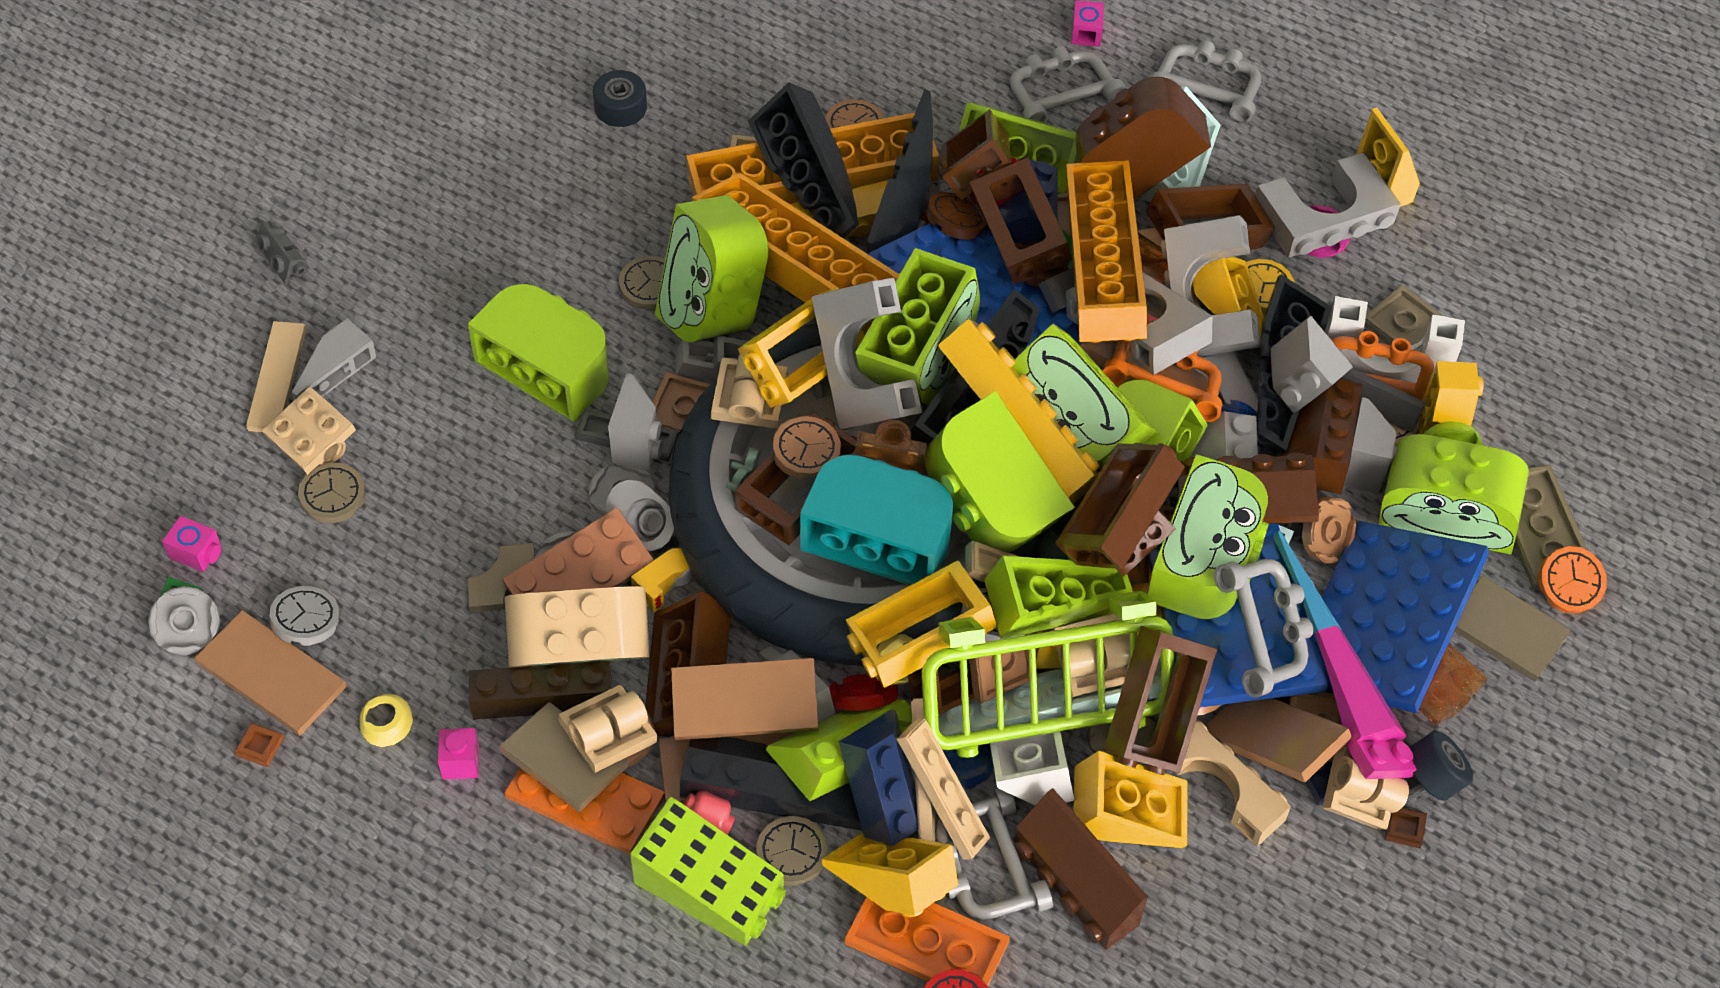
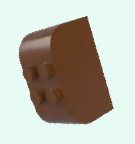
[1075,77,1211,200]

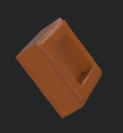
[234,723,284,767]

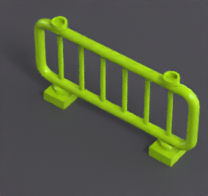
[922,590,1175,758]

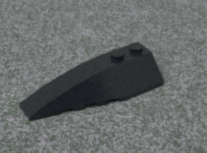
[748,82,859,239]
[867,90,933,253]
[1257,274,1332,453]
[902,289,1041,459]
[679,737,862,831]

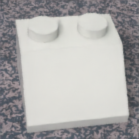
[990,731,1075,805]

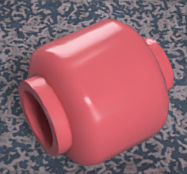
[683,791,735,835]

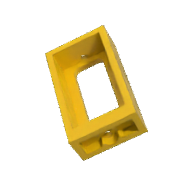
[738,287,865,408]
[846,560,997,688]

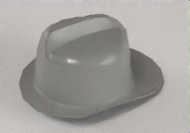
[606,480,674,551]

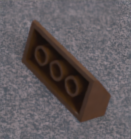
[1280,379,1362,494]
[1177,453,1319,524]
[645,591,730,736]
[1014,788,1148,949]

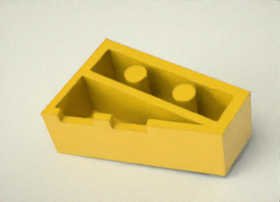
[1418,361,1483,434]

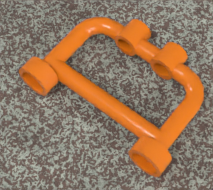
[1331,331,1434,400]
[1102,340,1222,422]

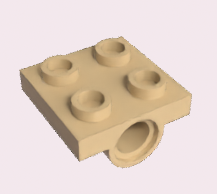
[711,355,788,429]
[261,386,356,475]
[1051,613,1130,698]
[559,684,657,773]
[1322,743,1409,830]

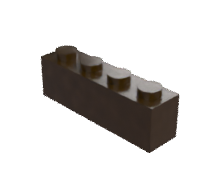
[469,661,613,720]

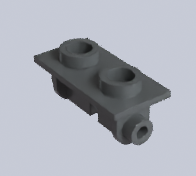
[255,221,307,284]

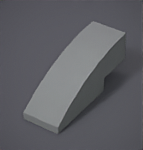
[675,336,748,380]

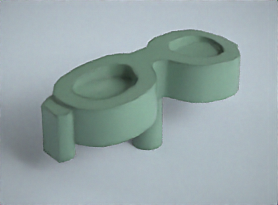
[726,447,759,491]

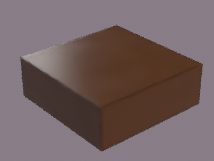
[1385,807,1427,849]

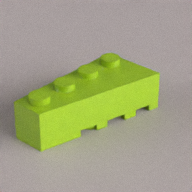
[984,556,1133,639]

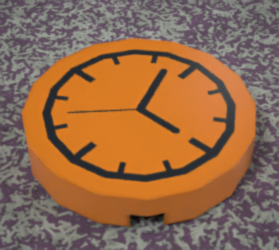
[1538,546,1607,614]

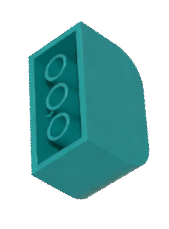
[800,455,953,585]

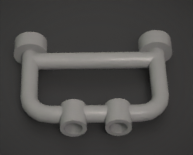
[1148,40,1262,123]
[1009,46,1128,123]
[1214,559,1313,698]
[935,788,1053,920]

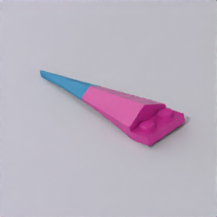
[1273,530,1417,779]

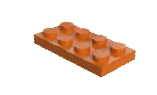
[504,768,665,855]
[845,897,1010,986]

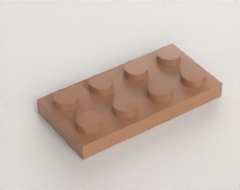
[502,507,654,595]

